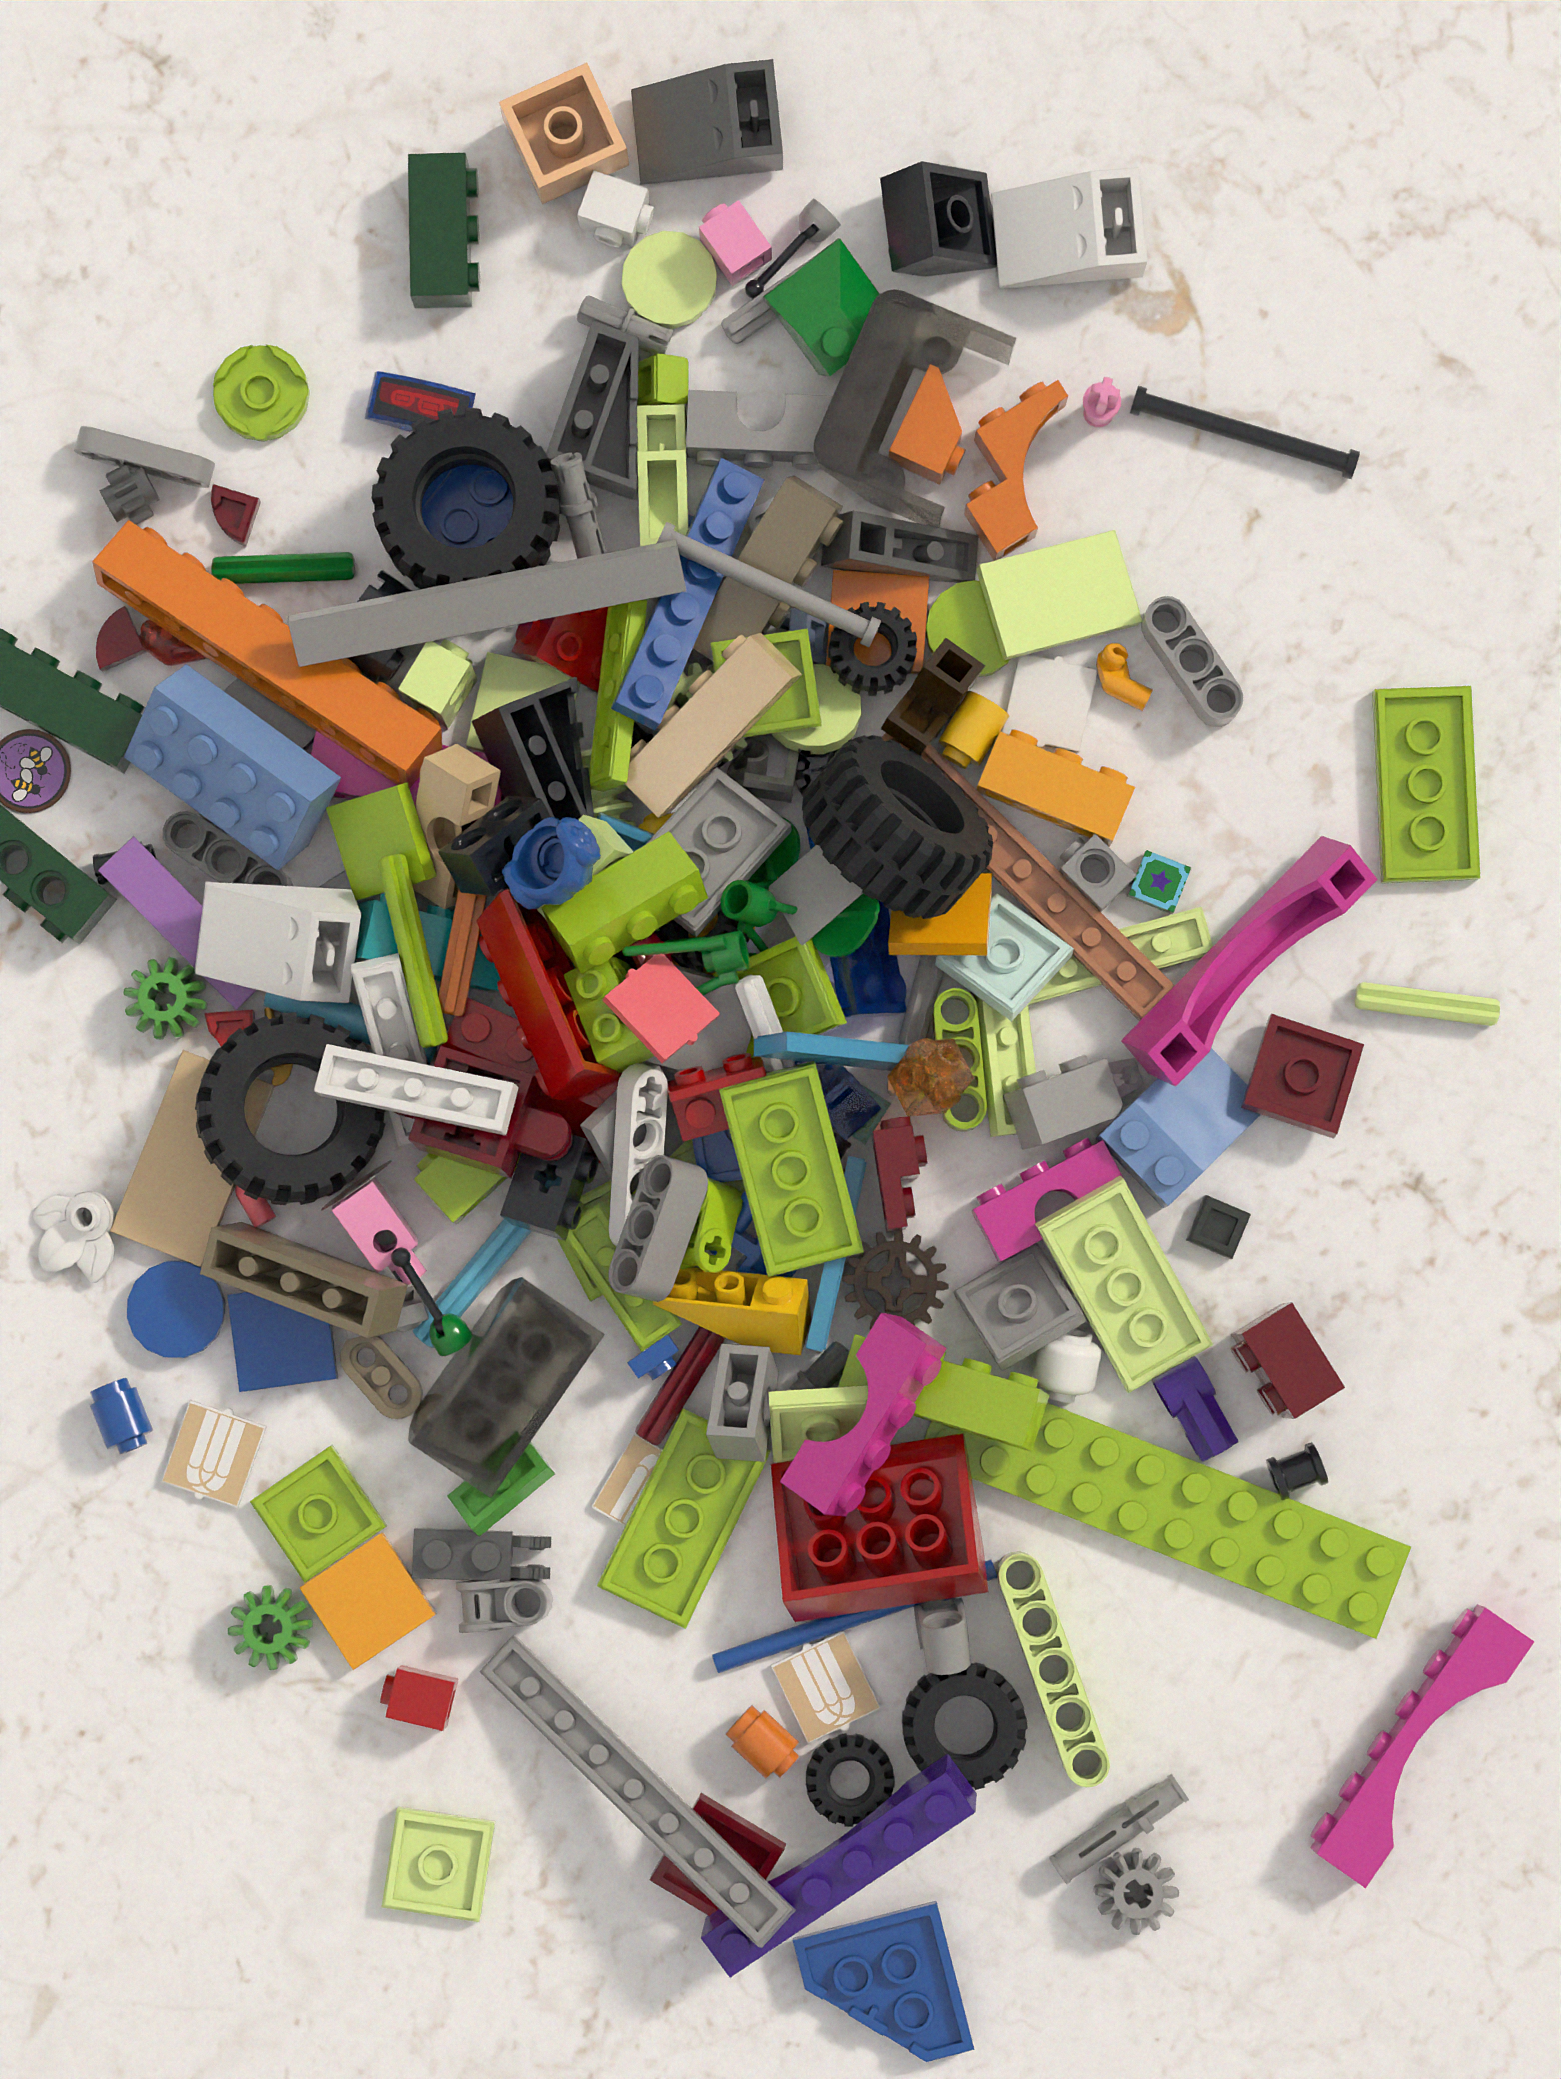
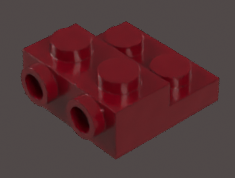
[871,1116,928,1232]

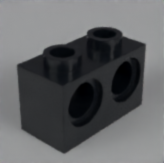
[438,795,551,896]

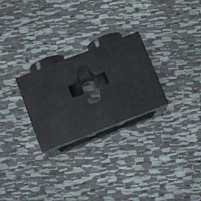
[500,1135,599,1241]

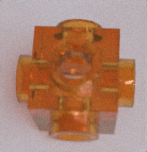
[887,1038,975,1117]

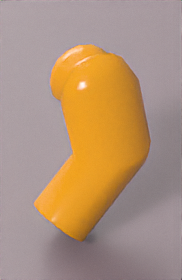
[1096,643,1153,711]

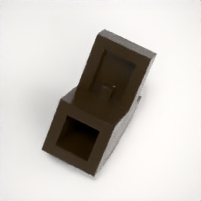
[880,638,986,756]

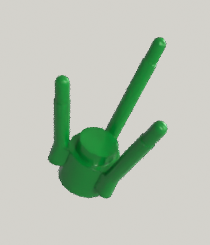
[622,930,750,996]

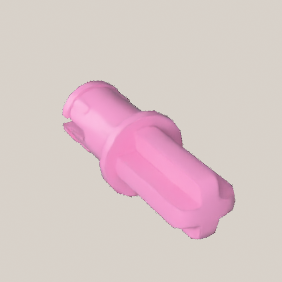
[1083,377,1121,427]

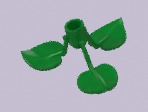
[721,816,880,958]

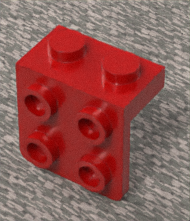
[511,607,608,694]

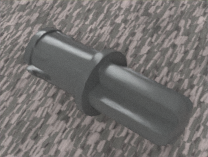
[788,1341,849,1390]

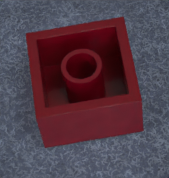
[1230,1302,1345,1419]

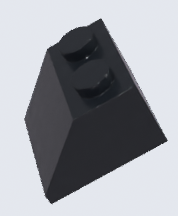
[880,161,997,277]

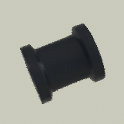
[1266,1442,1328,1501]

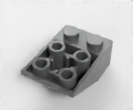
[631,59,783,185]

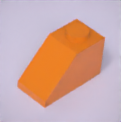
[888,364,966,485]

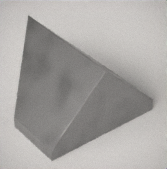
[697,733,800,803]

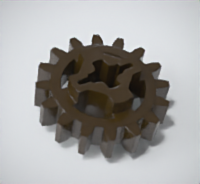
[842,1229,949,1330]

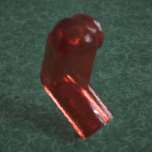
[139,619,208,666]

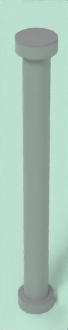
[657,522,881,647]

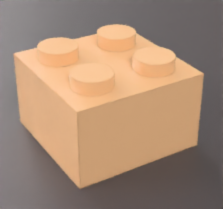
[499,63,629,204]

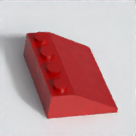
[771,1433,988,1622]

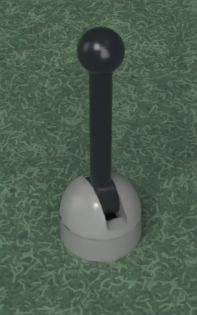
[745,198,841,299]

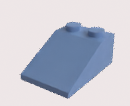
[1095,1048,1261,1208]

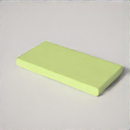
[1035,1176,1213,1393]

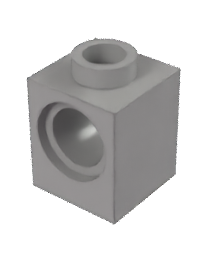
[1059,834,1137,912]

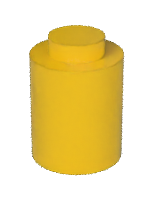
[938,691,1009,769]

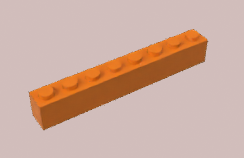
[92,520,443,789]

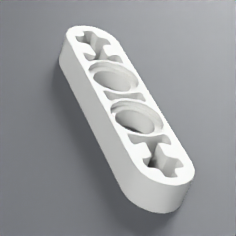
[609,1063,668,1246]

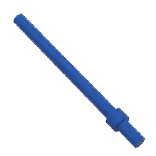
[712,1559,998,1673]

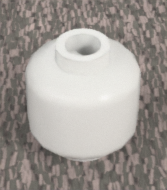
[1033,1328,1102,1402]

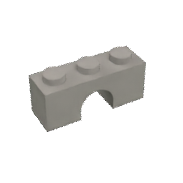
[686,390,834,470]

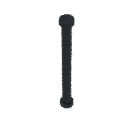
[1130,385,1360,479]

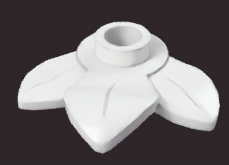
[32,1191,115,1283]

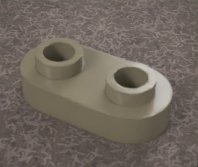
[340,1336,423,1419]

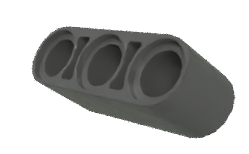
[162,811,294,886]

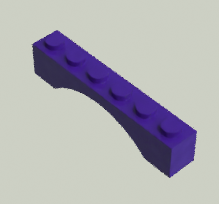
[701,1754,977,1978]

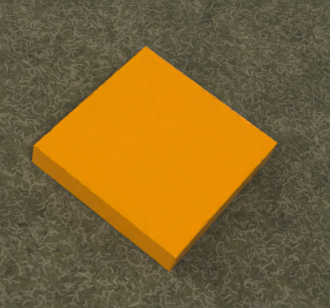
[888,873,992,956]
[299,1532,437,1670]

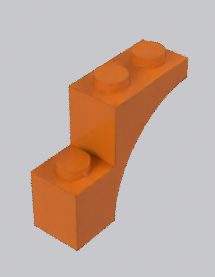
[964,380,1068,561]

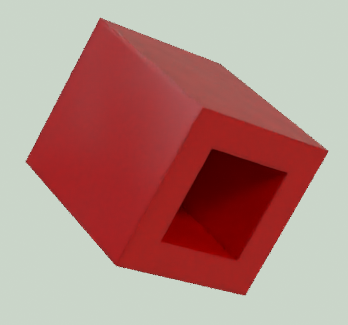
[380,1665,459,1731]

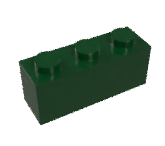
[408,153,480,308]

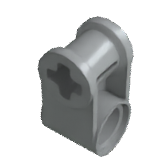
[456,1579,553,1633]
[914,1598,971,1675]

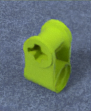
[680,1177,742,1273]

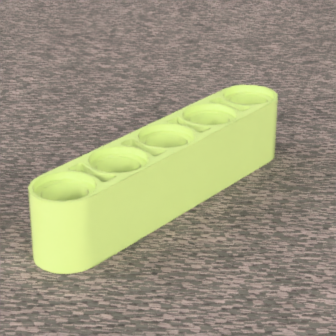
[996,1551,1110,1788]

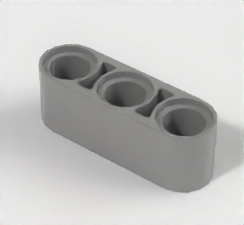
[1141,596,1243,727]
[608,1155,708,1302]

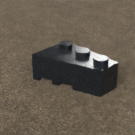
[471,677,594,820]

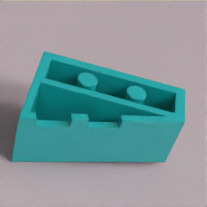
[354,894,501,993]

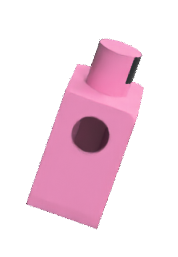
[332,1177,427,1285]

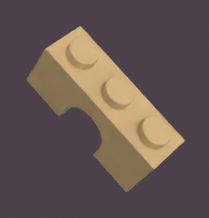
[412,744,501,909]

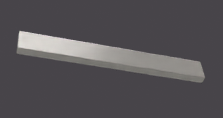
[288,540,686,667]
[479,1635,796,1948]

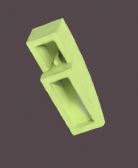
[637,404,689,546]

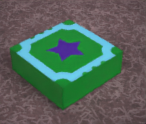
[1127,850,1191,914]

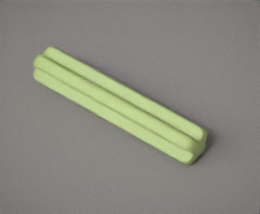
[1355,982,1500,1026]

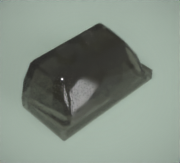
[408,1277,605,1498]

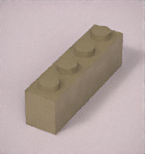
[693,475,843,661]
[200,1222,408,1338]

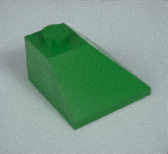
[763,238,896,376]

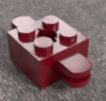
[394,1046,573,1179]

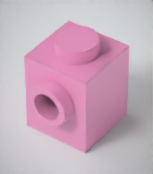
[699,200,772,287]

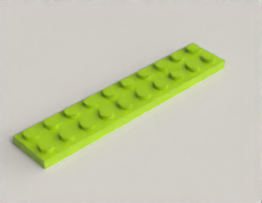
[923,1403,1411,1639]

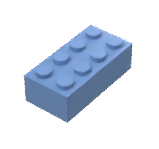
[124,664,342,870]

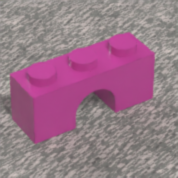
[971,1138,1129,1263]

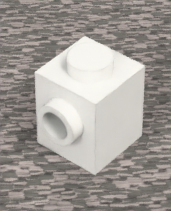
[577,170,655,247]

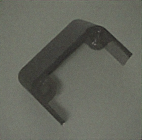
[813,289,1017,527]

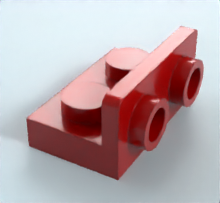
[667,1053,767,1142]

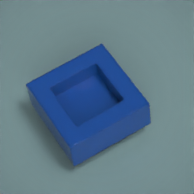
[627,1334,679,1381]

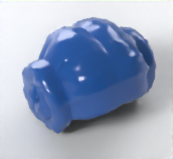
[502,817,601,909]

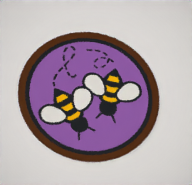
[0,729,71,813]

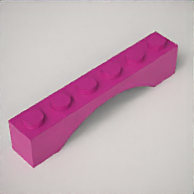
[1121,836,1378,1087]
[1310,1604,1534,1888]

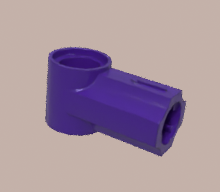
[1152,1356,1239,1462]

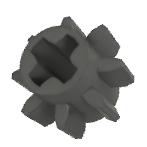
[99,464,160,525]

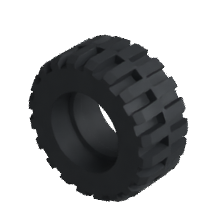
[371,407,561,590]
[802,735,993,919]
[195,1012,386,1206]

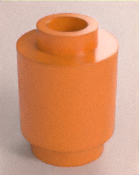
[725,1705,799,1779]

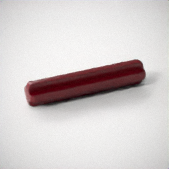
[635,1326,726,1446]

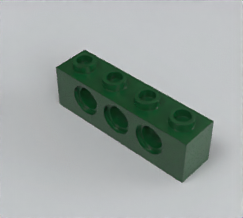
[0,804,117,944]

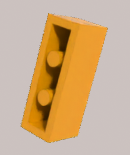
[976,729,1135,847]

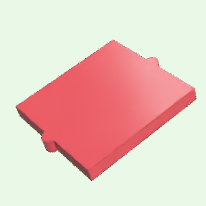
[602,954,720,1064]

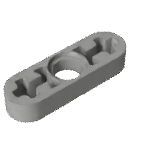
[74,426,215,488]

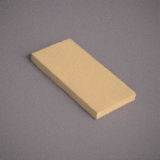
[110,1050,275,1267]

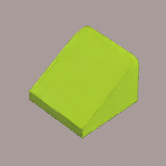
[637,353,689,406]

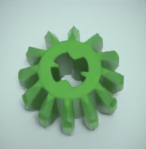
[124,957,208,1040]
[228,1585,313,1670]

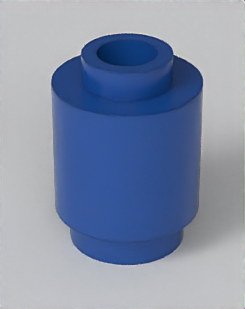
[90,1378,153,1455]

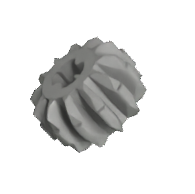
[1094,1848,1179,1935]

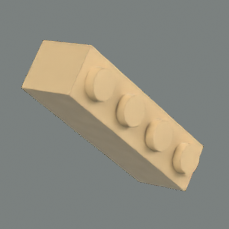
[625,633,802,818]

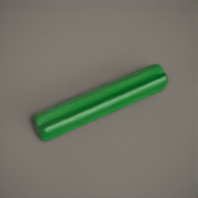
[211,552,355,584]

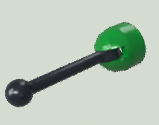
[391,1247,473,1356]

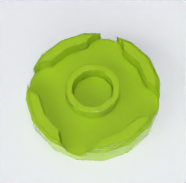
[213,344,310,442]
[926,580,1012,677]

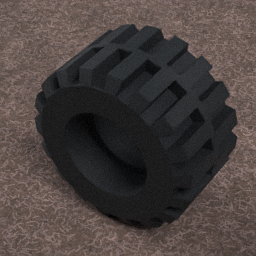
[901,1662,1028,1790]

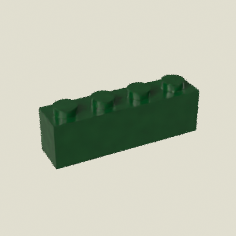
[0,628,145,774]

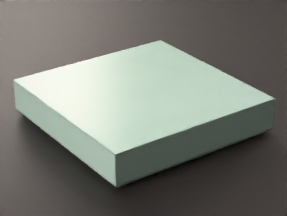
[935,893,1074,1022]

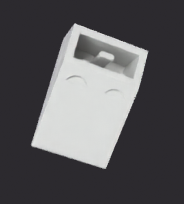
[991,167,1147,289]
[195,882,361,1003]

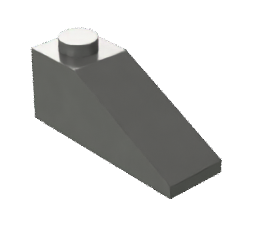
[821,510,979,583]

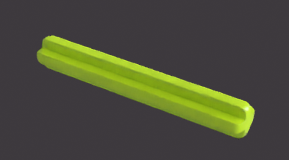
[378,854,448,1048]

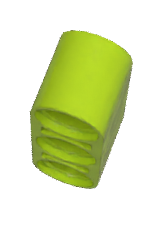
[932,988,987,1132]

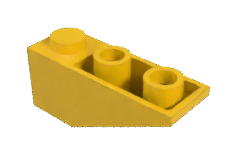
[653,1267,811,1355]

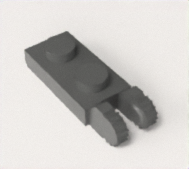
[412,1528,552,1581]

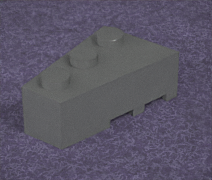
[546,321,639,500]

